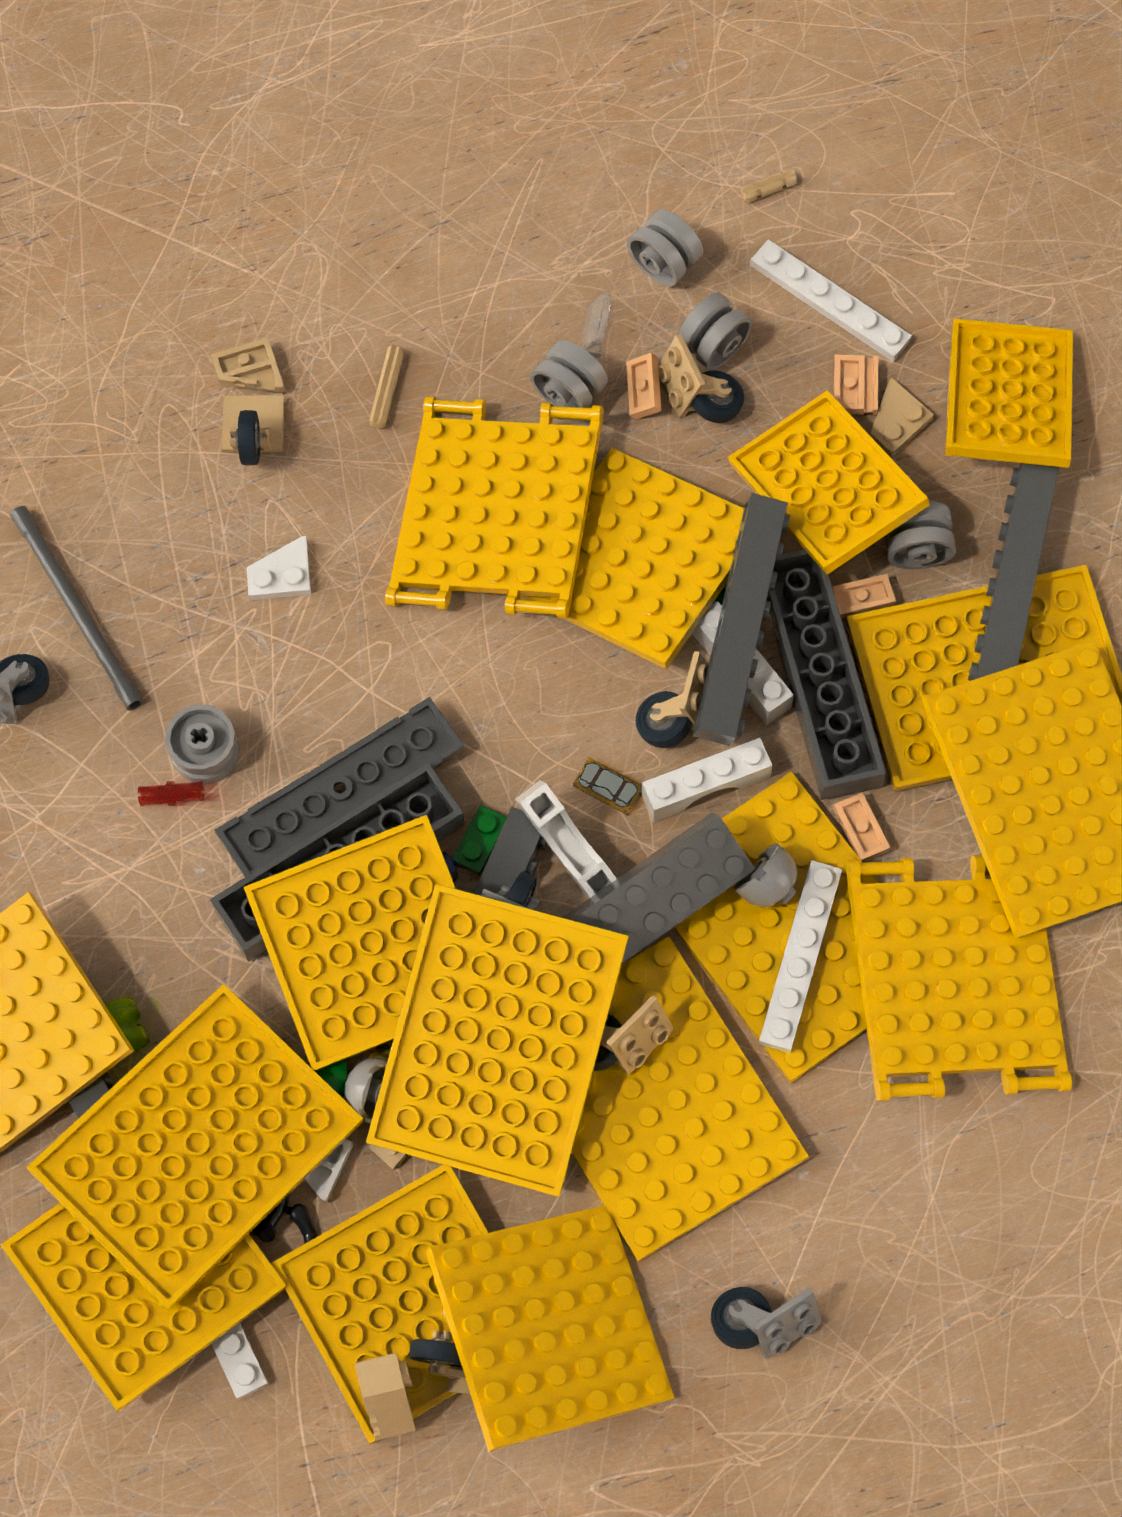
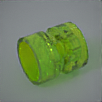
[105,997,150,1053]

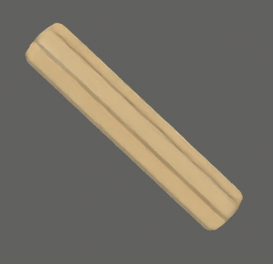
[369,345,404,429]

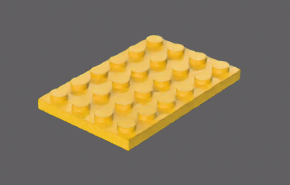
[945,318,1073,468]
[727,390,930,575]

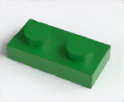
[452,805,507,876]

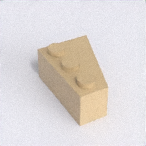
[355,1353,416,1441]

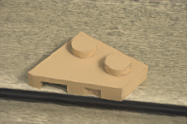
[210,337,285,393]
[870,378,934,458]

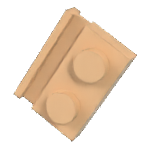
[833,354,878,415]

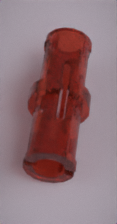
[138,781,205,806]

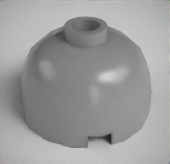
[734,843,797,908]
[344,1058,388,1124]

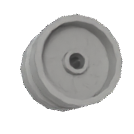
[627,209,703,287]
[677,292,753,371]
[530,340,608,408]
[886,501,957,569]
[165,705,240,784]

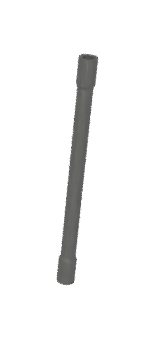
[10,506,143,710]

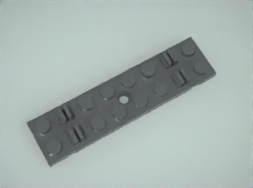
[215,697,465,877]

